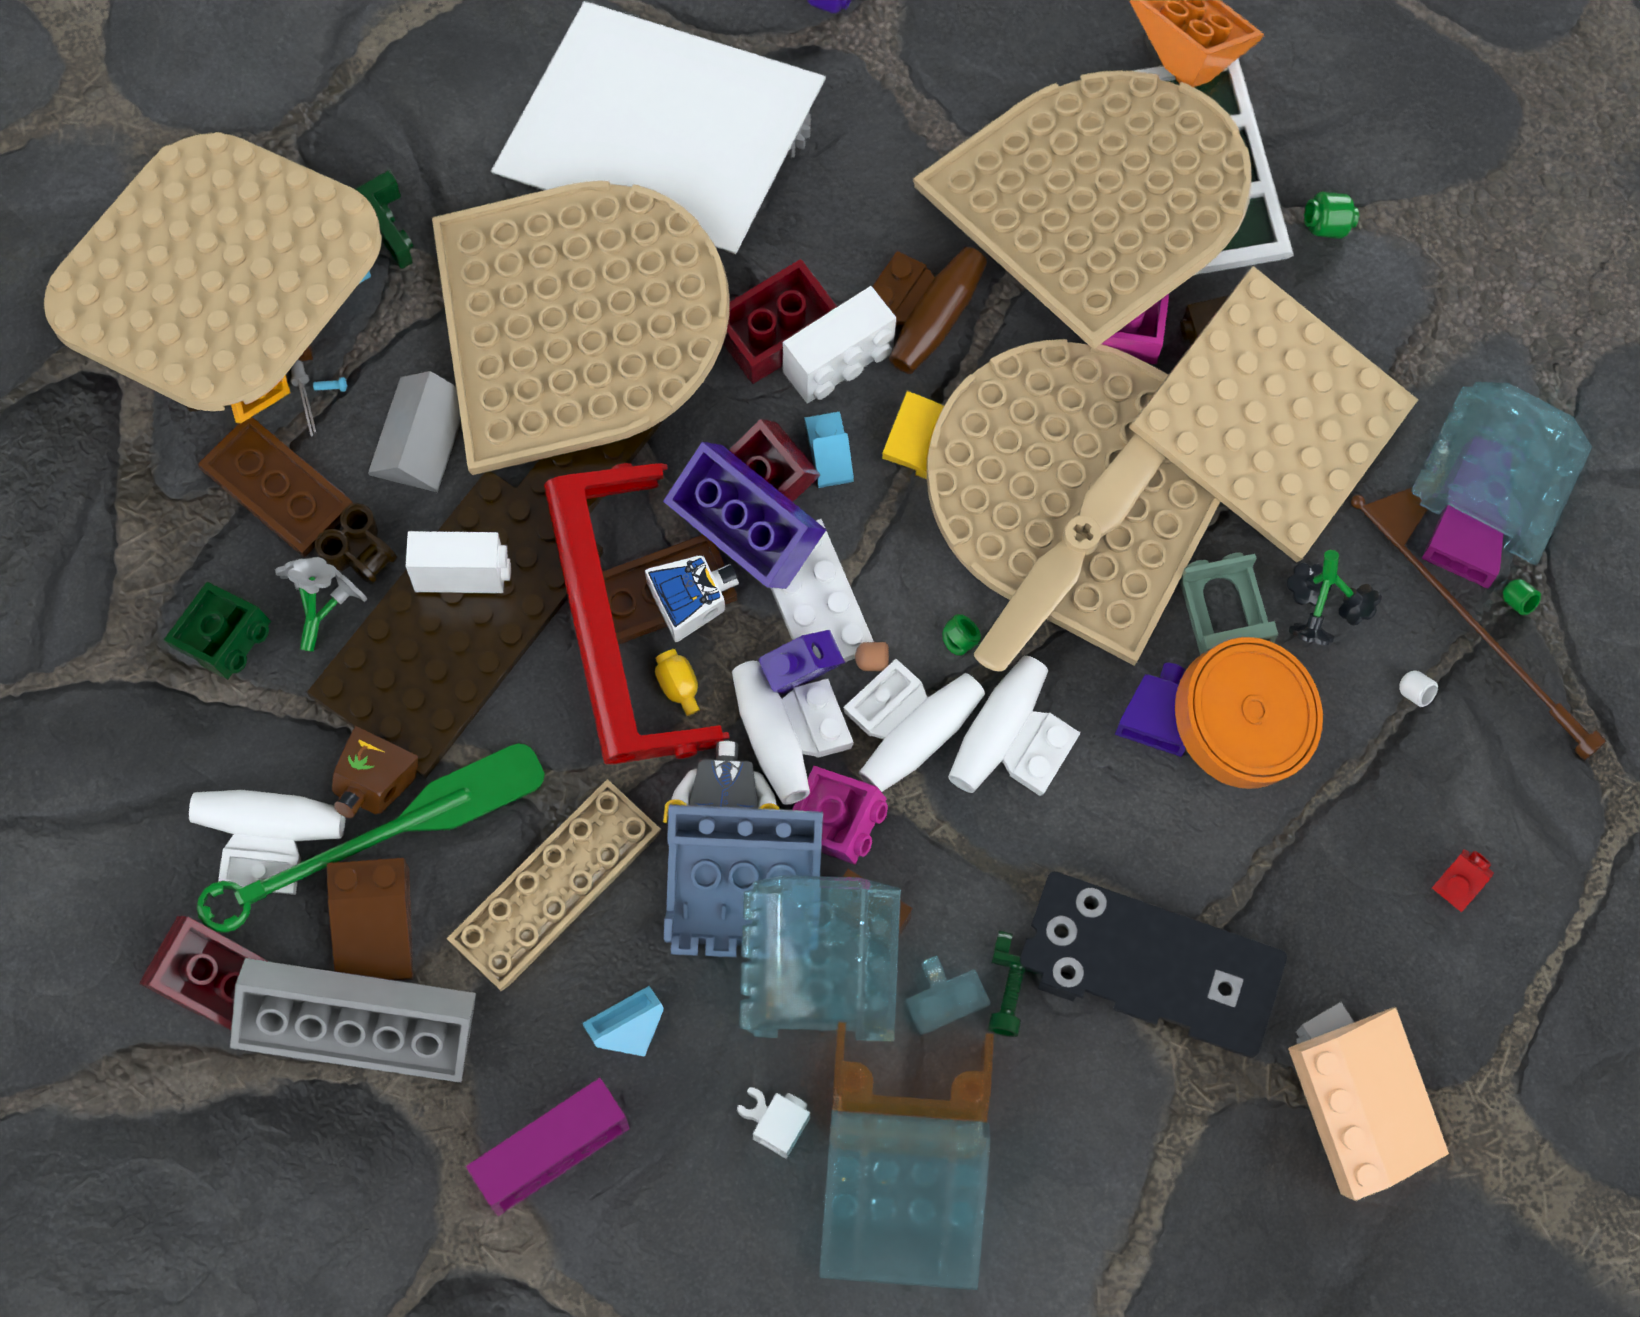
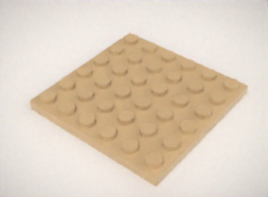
[1129,266,1418,562]

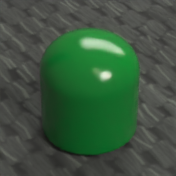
[1503,579,1541,615]

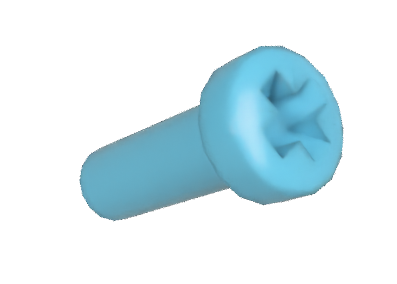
[313,377,347,392]

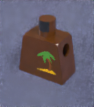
[332,726,418,818]

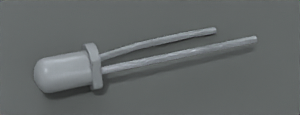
[291,360,316,437]

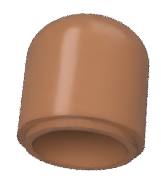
[855,642,889,671]

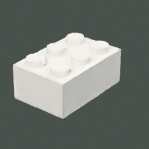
[783,286,896,404]

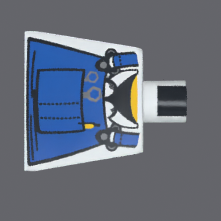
[645,556,739,643]

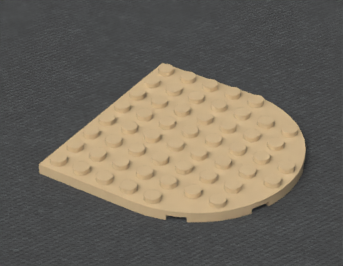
[913,71,1251,349]
[432,181,730,475]
[927,339,1221,666]

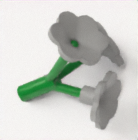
[275,557,367,652]

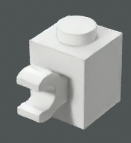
[737,1087,810,1159]

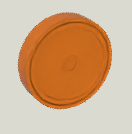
[1175,637,1323,789]

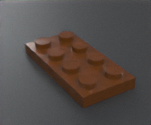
[198,417,353,558]
[602,535,737,645]

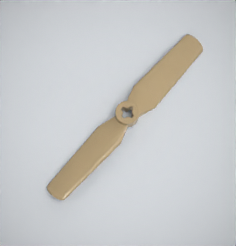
[974,434,1166,671]

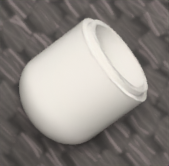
[1399,671,1438,707]

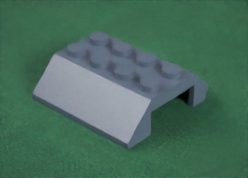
[664,805,823,961]

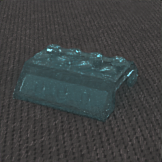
[1411,382,1592,565]
[739,875,901,1041]

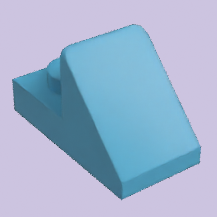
[805,411,854,488]

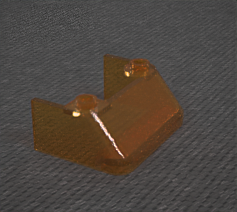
[830,1022,994,1159]

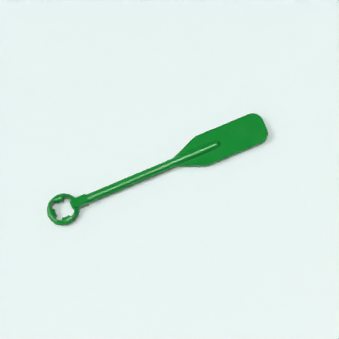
[197,743,544,933]

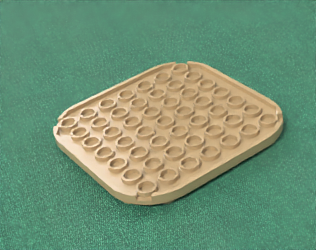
[44,132,382,411]

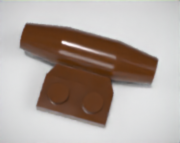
[872,247,987,374]

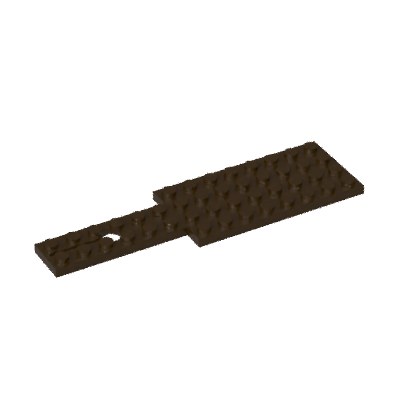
[307,419,665,779]

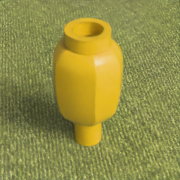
[655,649,700,716]

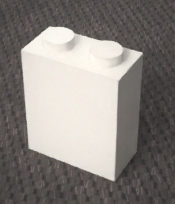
[406,531,511,593]

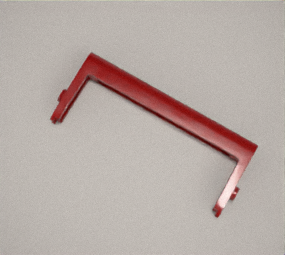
[544,463,730,764]

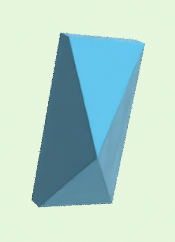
[582,986,664,1057]

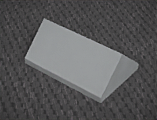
[368,371,461,493]

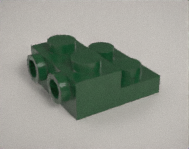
[164,582,271,680]

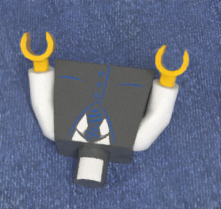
[663,741,780,823]

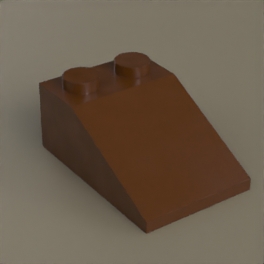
[327,858,413,981]

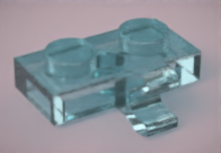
[905,955,991,1036]

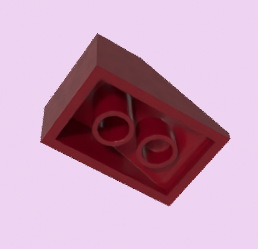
[729,419,821,502]
[139,916,269,1031]

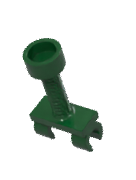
[988,930,1042,1037]

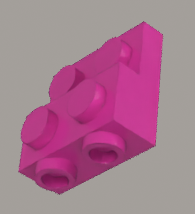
[792,766,888,864]

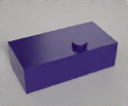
[663,442,826,589]

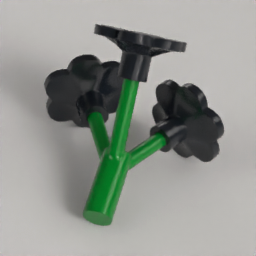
[1287,550,1382,645]

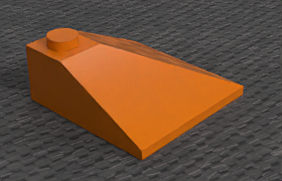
[1129,0,1264,87]

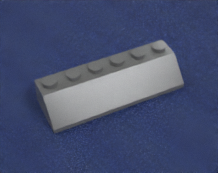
[230,958,476,1082]

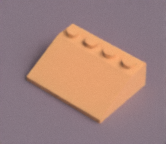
[1288,1007,1449,1201]

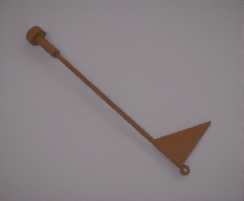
[1351,474,1607,761]

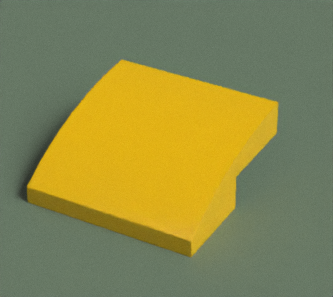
[882,391,944,479]

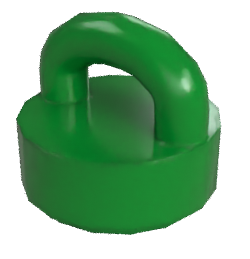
[942,614,981,656]

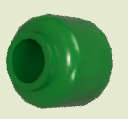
[1304,191,1359,239]

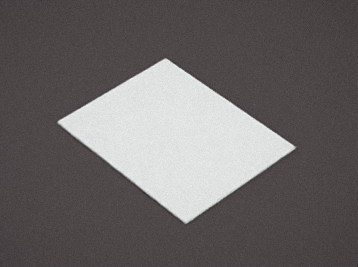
[491,1,826,254]

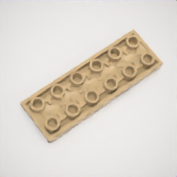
[447,779,661,991]

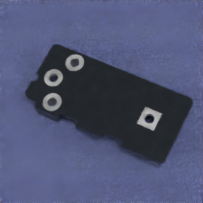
[1020,871,1287,1058]

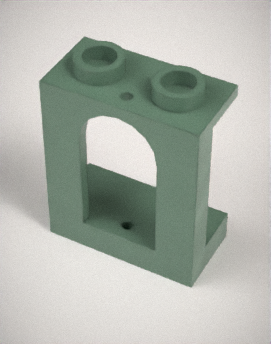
[1179,552,1278,655]

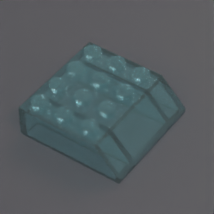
[819,1111,990,1290]

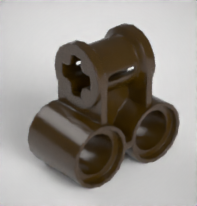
[315,503,398,585]

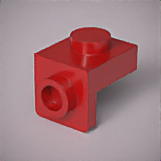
[1432,849,1494,913]

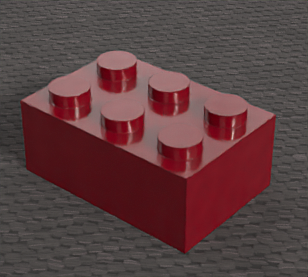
[723,259,837,384]

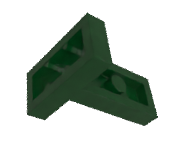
[355,170,413,270]

